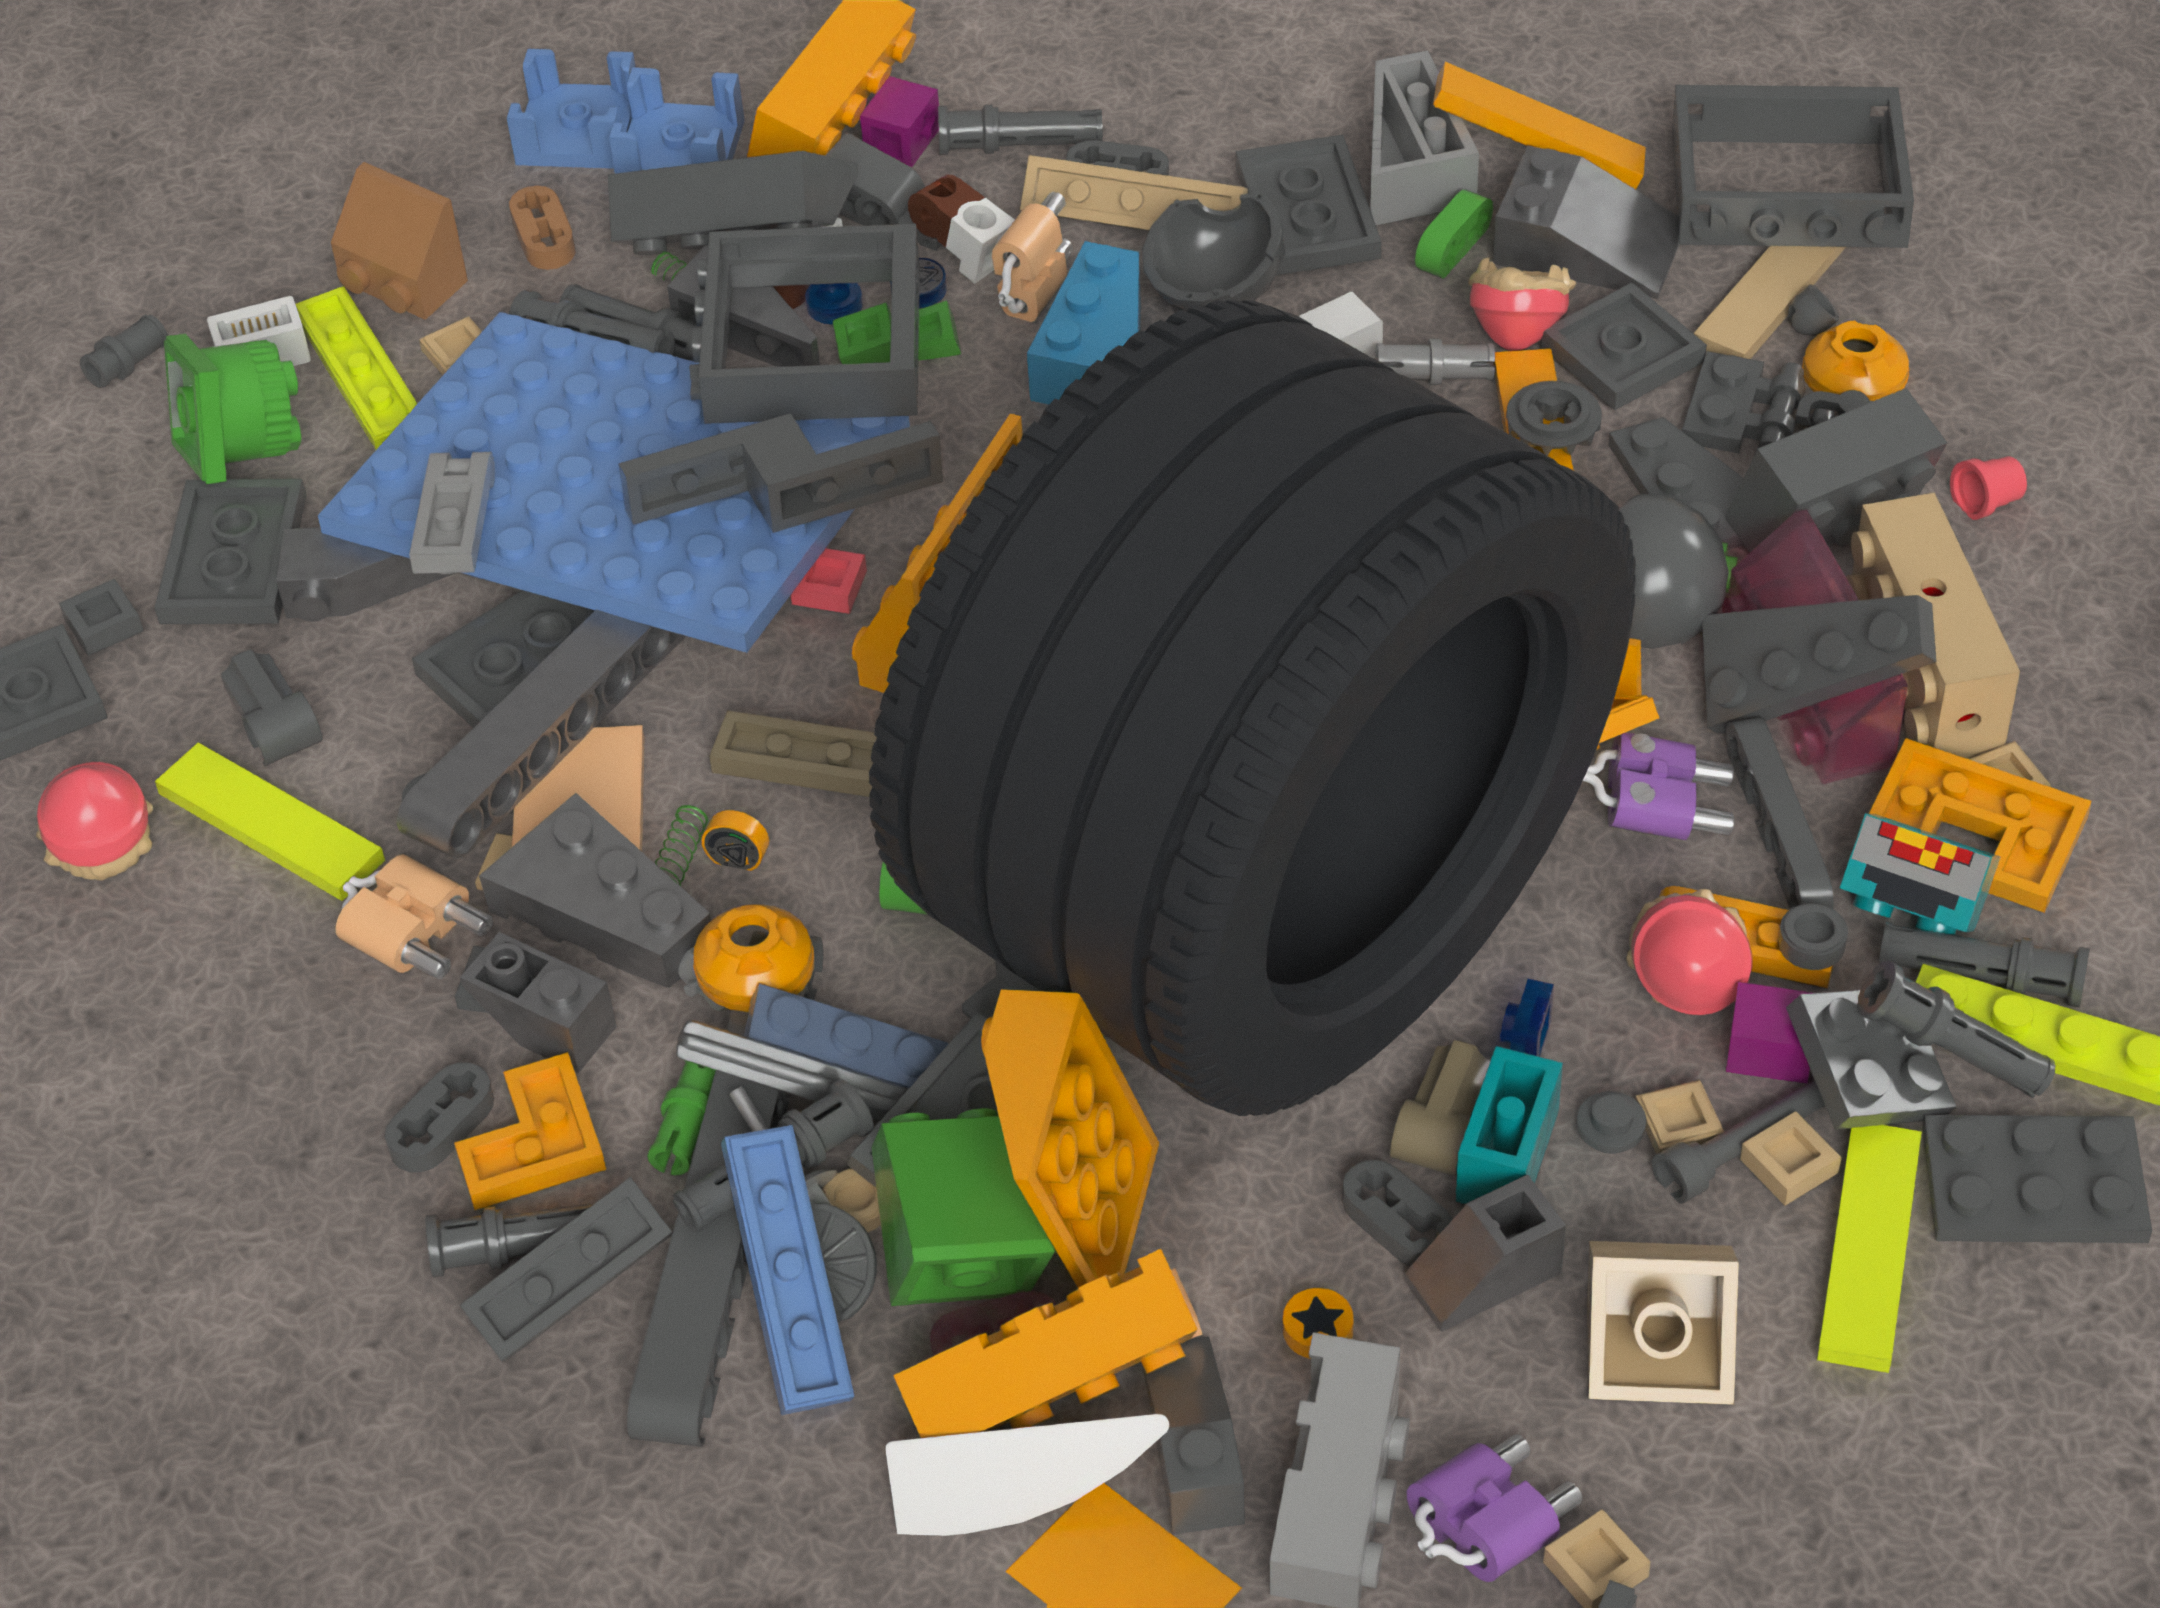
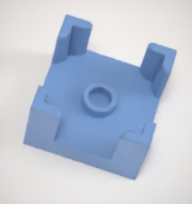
[507,49,635,169]
[609,67,745,174]

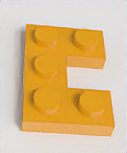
[1869,738,2092,913]

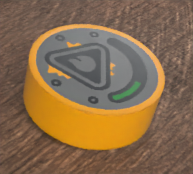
[701,810,769,871]

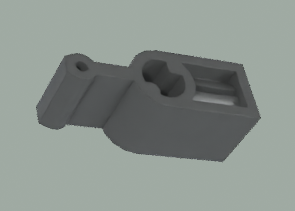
[825,132,942,251]

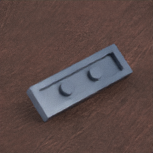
[744,983,949,1088]

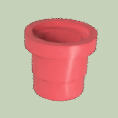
[1950,456,2027,520]

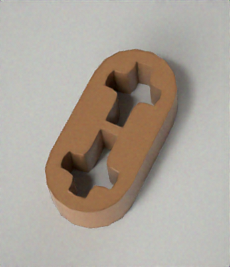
[509,186,576,270]

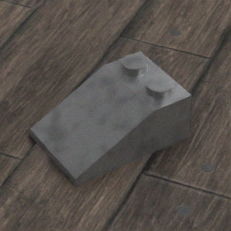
[1493,145,1679,299]

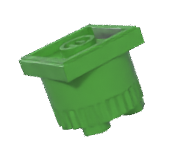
[164,333,301,484]

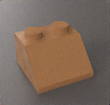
[331,162,468,320]

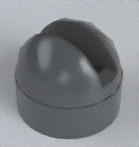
[1788,284,1839,336]

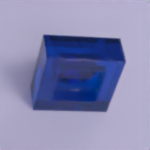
[1500,978,1554,1057]

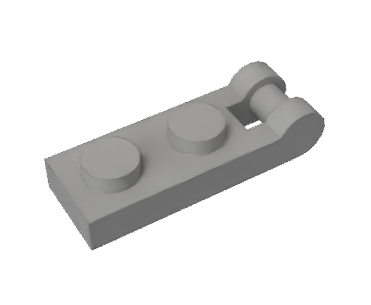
[409,452,495,574]

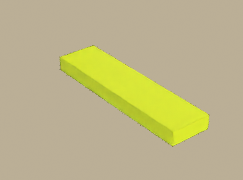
[295,286,417,450]
[155,742,385,901]
[1817,1125,1922,1373]

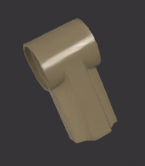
[1390,1040,1491,1176]

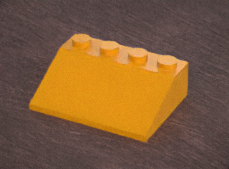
[852,413,1023,693]
[981,989,1159,1287]

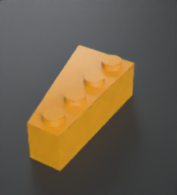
[893,1249,1198,1438]

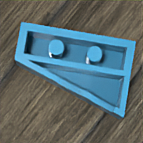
[1027,241,1141,404]

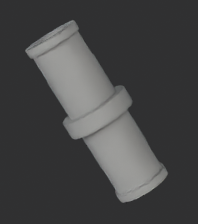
[1375,339,1495,385]

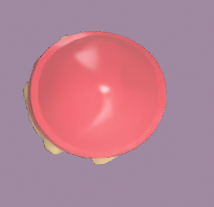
[1469,257,1576,351]
[36,762,153,881]
[1626,889,1753,1015]

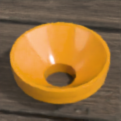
[1802,320,1909,401]
[693,904,815,1012]

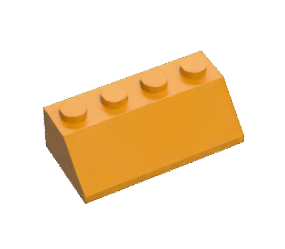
[747,0,916,157]

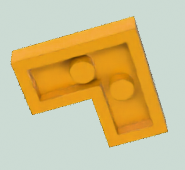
[454,1052,606,1210]

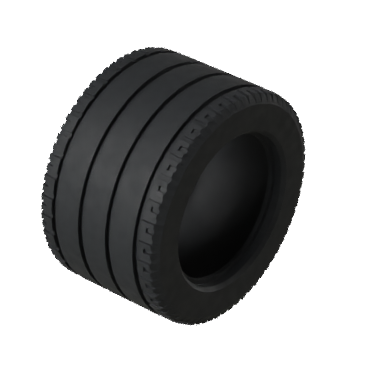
[869,300,1636,1116]

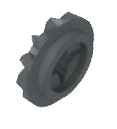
[1506,381,1602,455]

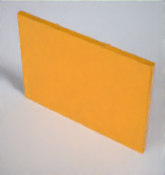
[1005,1483,1242,1608]

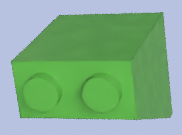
[871,1108,1055,1306]

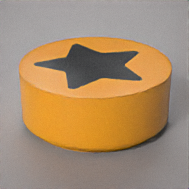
[1283,1288,1354,1359]

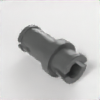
[80,314,168,388]

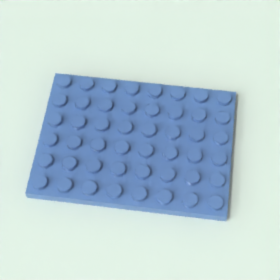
[318,312,910,653]

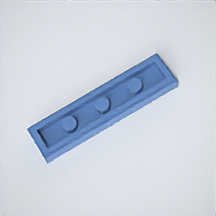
[721,1125,855,1415]

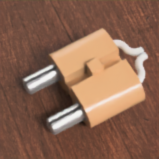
[992,192,1073,322]
[336,854,493,979]

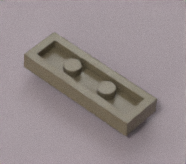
[709,710,877,797]

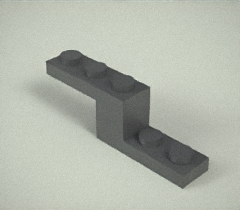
[618,413,943,533]

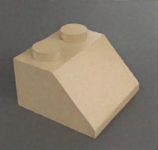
[1587,1241,1739,1405]

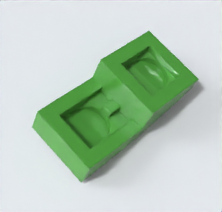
[833,300,961,364]

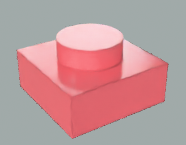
[790,548,867,614]

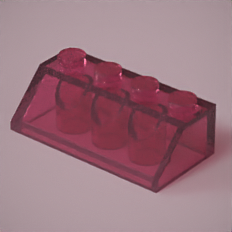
[1722,509,1908,784]

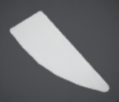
[886,1414,1169,1536]

